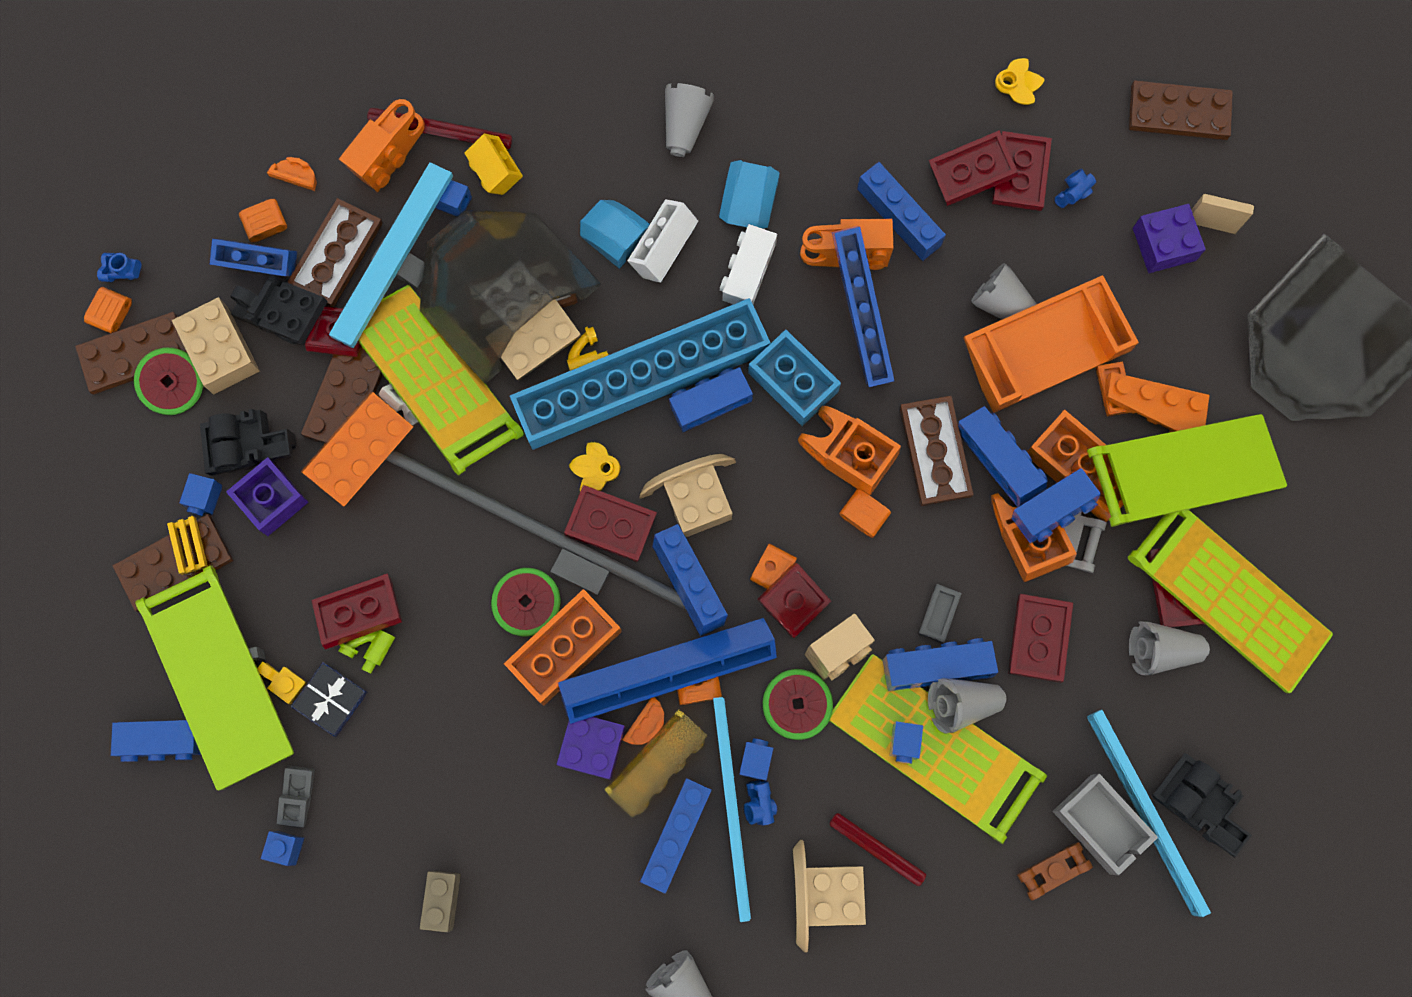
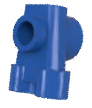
[1055,169,1096,208]
[97,253,142,282]
[744,780,777,825]

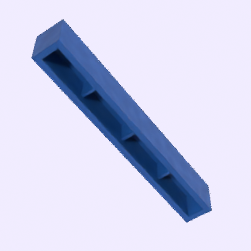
[558,618,777,724]

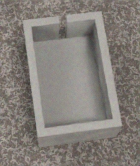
[1052,774,1158,876]

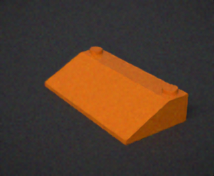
[964,275,1139,413]

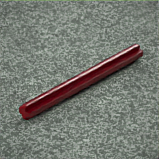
[367,108,512,150]

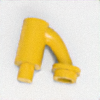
[567,327,608,371]

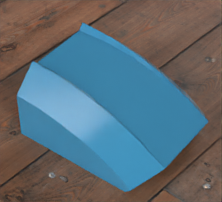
[719,160,780,228]
[580,200,650,269]

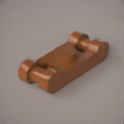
[1017,842,1093,900]

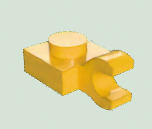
[257,662,307,704]

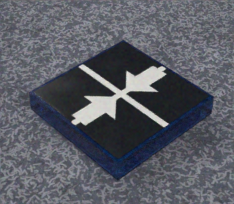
[291,662,368,737]

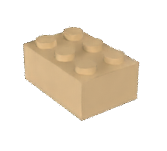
[487,292,581,381]
[172,297,260,395]
[805,614,875,681]

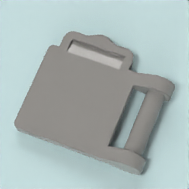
[1034,512,1107,573]

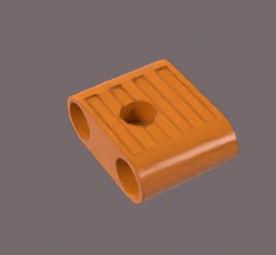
[239,199,287,242]
[84,287,132,333]
[839,489,891,538]
[750,543,797,589]
[677,676,722,705]

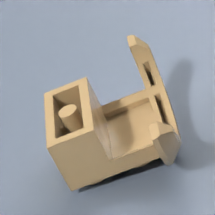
[639,454,736,537]
[793,840,866,952]

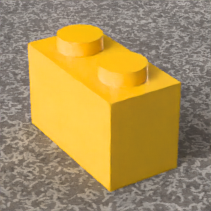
[465,134,523,195]

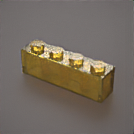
[605,710,707,818]

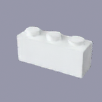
[627,199,698,283]
[720,224,777,304]

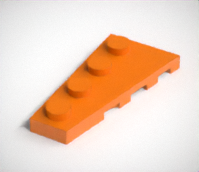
[1104,372,1209,432]

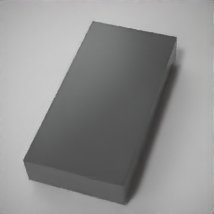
[550,548,610,596]
[918,584,962,643]

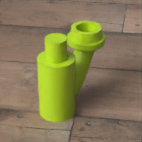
[338,630,395,674]

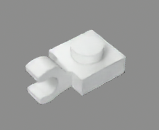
[378,384,418,425]

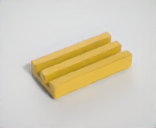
[167,516,208,575]

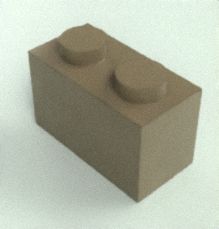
[420,871,461,932]

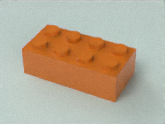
[301,392,413,506]
[1027,410,1124,522]
[504,589,622,706]

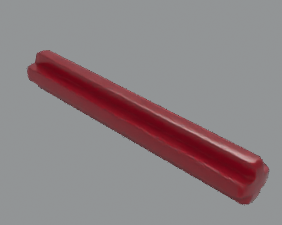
[829,813,926,886]

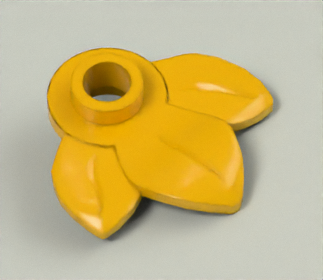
[995,58,1044,105]
[569,442,620,491]

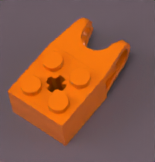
[339,99,425,192]
[800,219,893,270]
[798,406,901,495]
[991,493,1077,582]

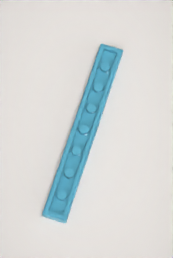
[329,162,453,348]
[713,697,751,922]
[1087,710,1211,917]

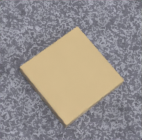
[1191,194,1254,234]

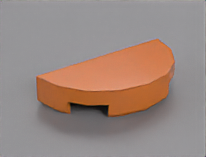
[267,157,317,191]
[622,697,664,745]

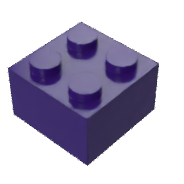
[1133,204,1206,273]
[226,457,309,536]
[557,717,626,780]

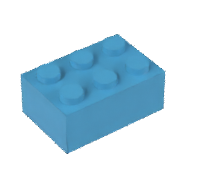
[748,330,841,426]

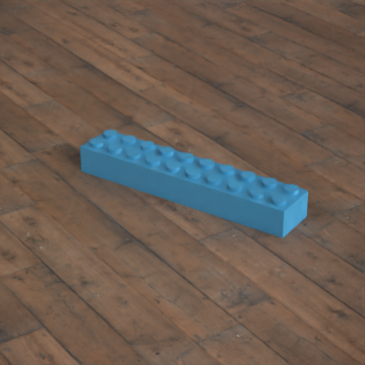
[510,298,771,450]

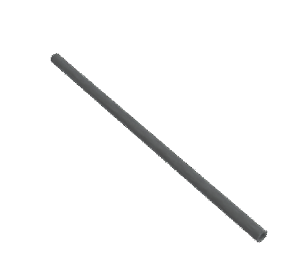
[387,450,686,610]

